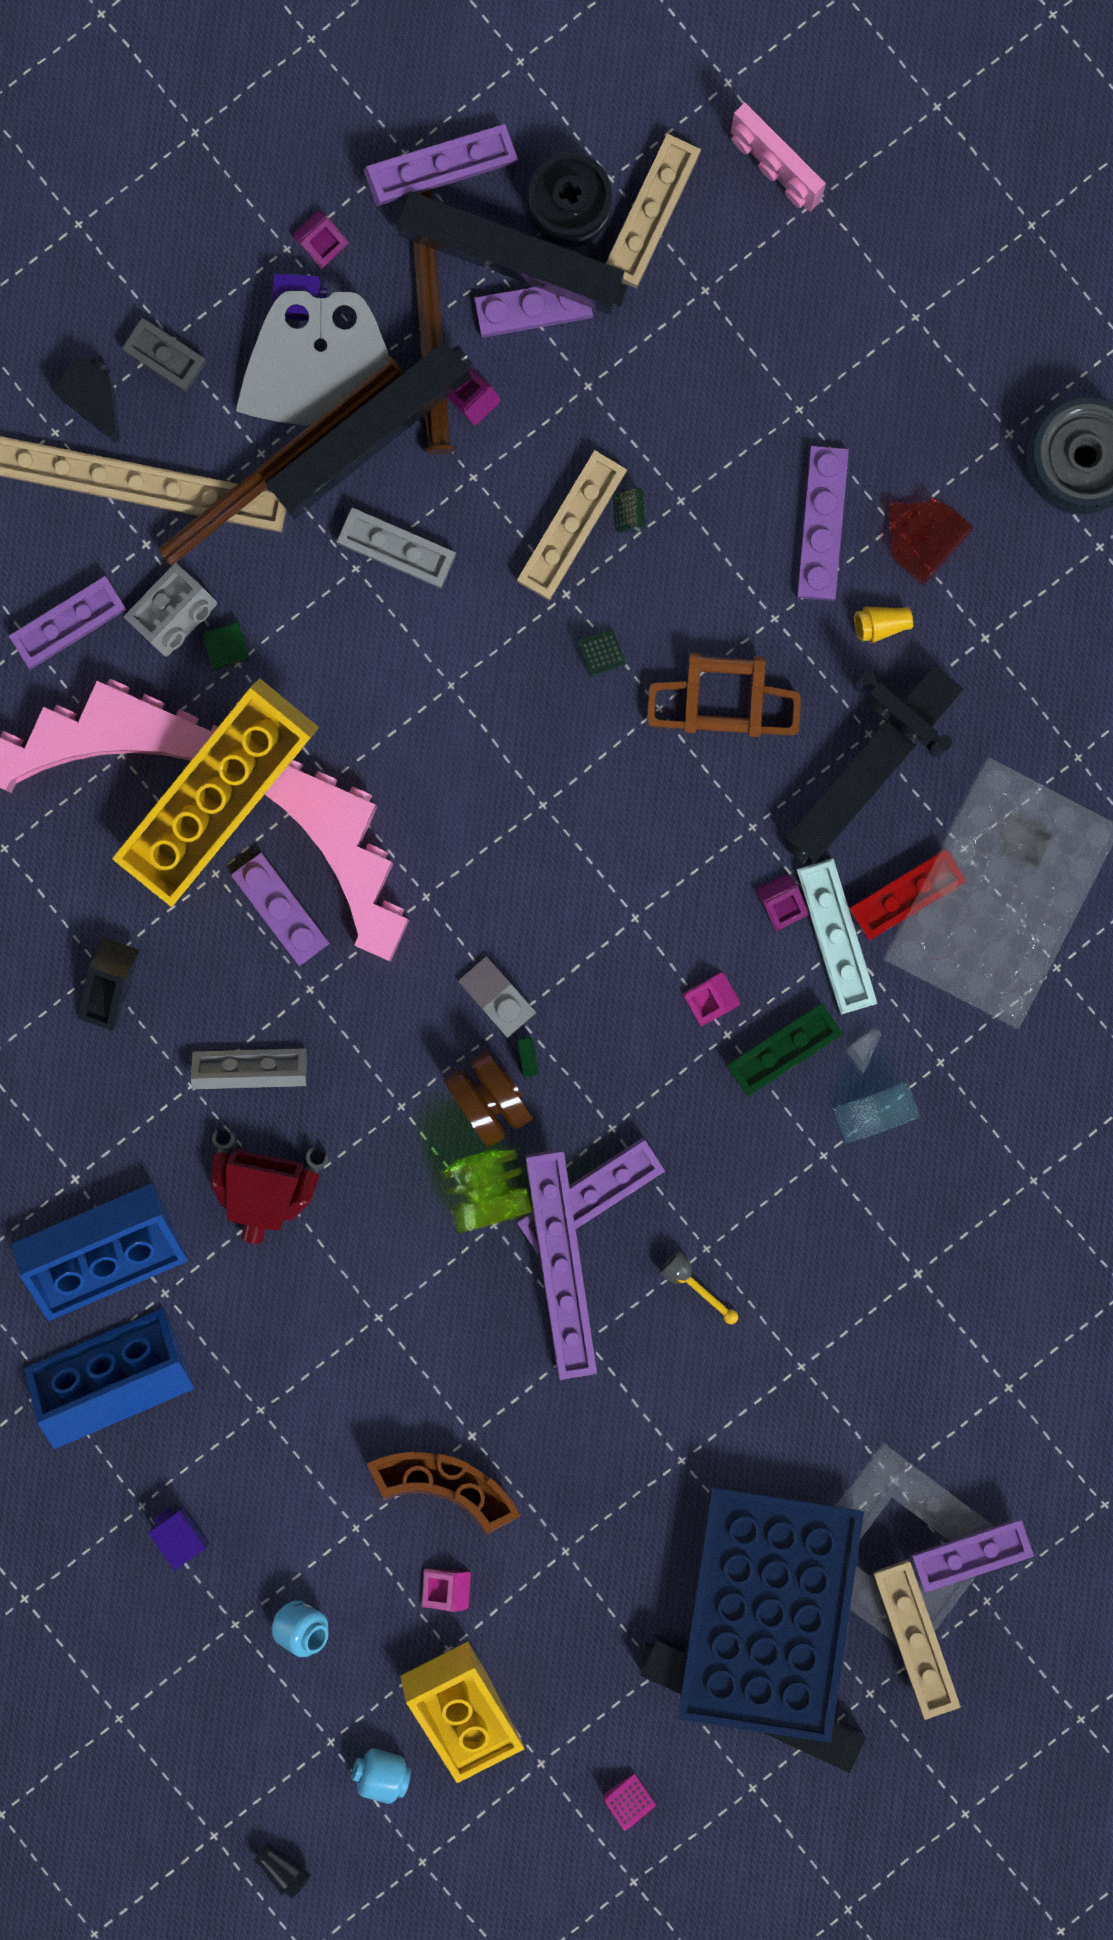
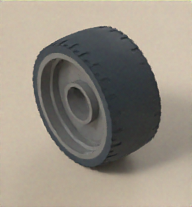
[1027,397,1113,514]

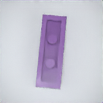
[475,287,593,338]
[9,576,127,670]
[231,853,330,966]
[911,1518,1034,1593]

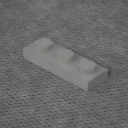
[337,508,456,589]
[191,1048,307,1089]

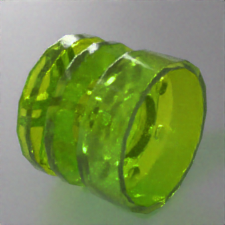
[439,1149,533,1233]

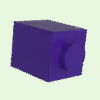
[148,1507,209,1571]

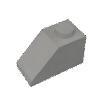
[458,956,536,1038]

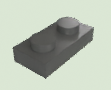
[122,318,207,393]

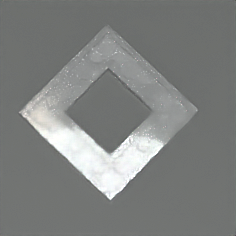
[835,1442,994,1645]

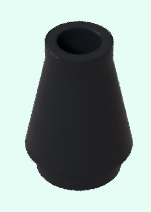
[253,1843,311,1899]

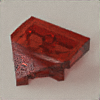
[889,498,973,586]

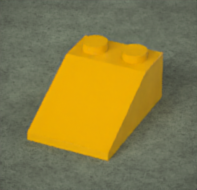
[400,1642,524,1783]

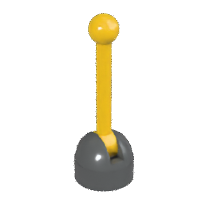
[659,1250,738,1324]

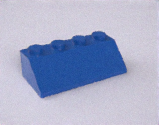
[12,1183,188,1322]
[24,1308,195,1450]

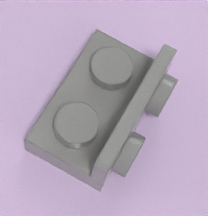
[124,563,217,657]

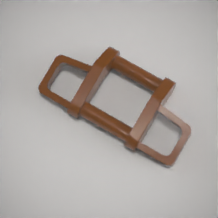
[647,652,801,738]

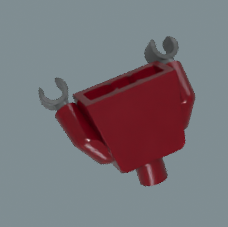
[210,1130,329,1244]

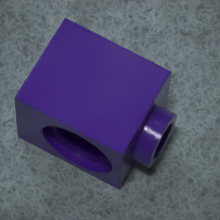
[272,274,328,321]

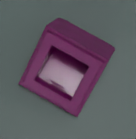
[292,211,349,268]
[447,367,500,425]
[756,874,810,931]

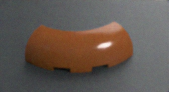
[367,1452,521,1536]

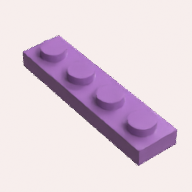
[363,124,518,206]
[797,446,849,601]
[516,1138,665,1254]

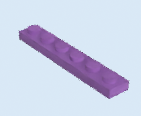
[525,1149,597,1380]

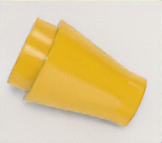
[854,606,913,644]

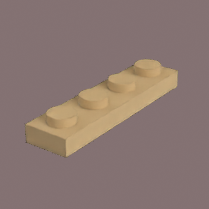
[606,134,701,289]
[517,450,627,601]
[873,1559,961,1720]

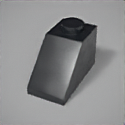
[51,354,120,443]
[77,937,139,1031]

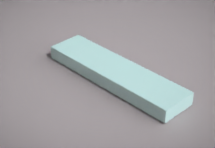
[796,859,877,1015]

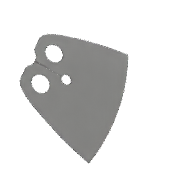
[236,291,389,425]

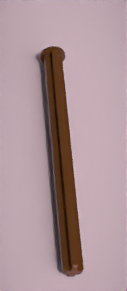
[413,189,455,455]
[159,356,404,565]

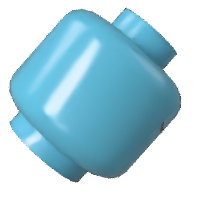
[272,1600,328,1657]
[351,1748,411,1804]

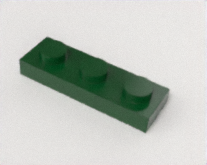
[726,1003,843,1097]

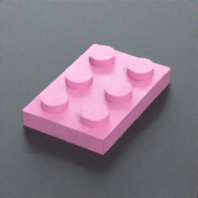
[730,103,826,212]

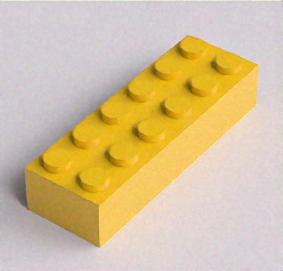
[112,678,319,907]

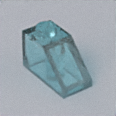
[832,1082,921,1144]

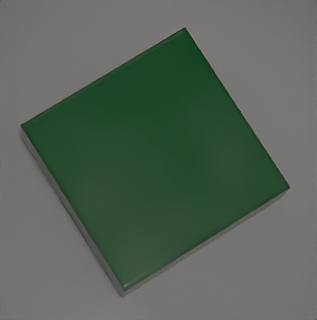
[202,622,251,671]
[518,1038,539,1078]

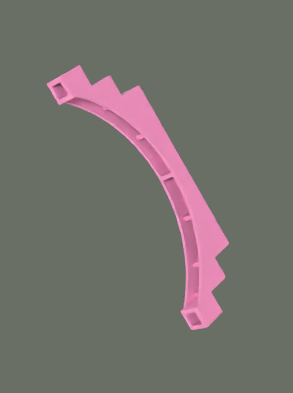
[0,679,409,962]

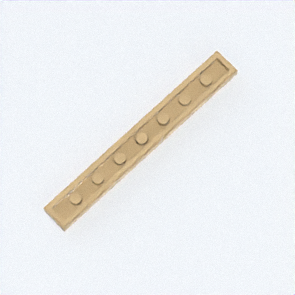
[0,436,286,533]

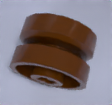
[443,1050,534,1148]

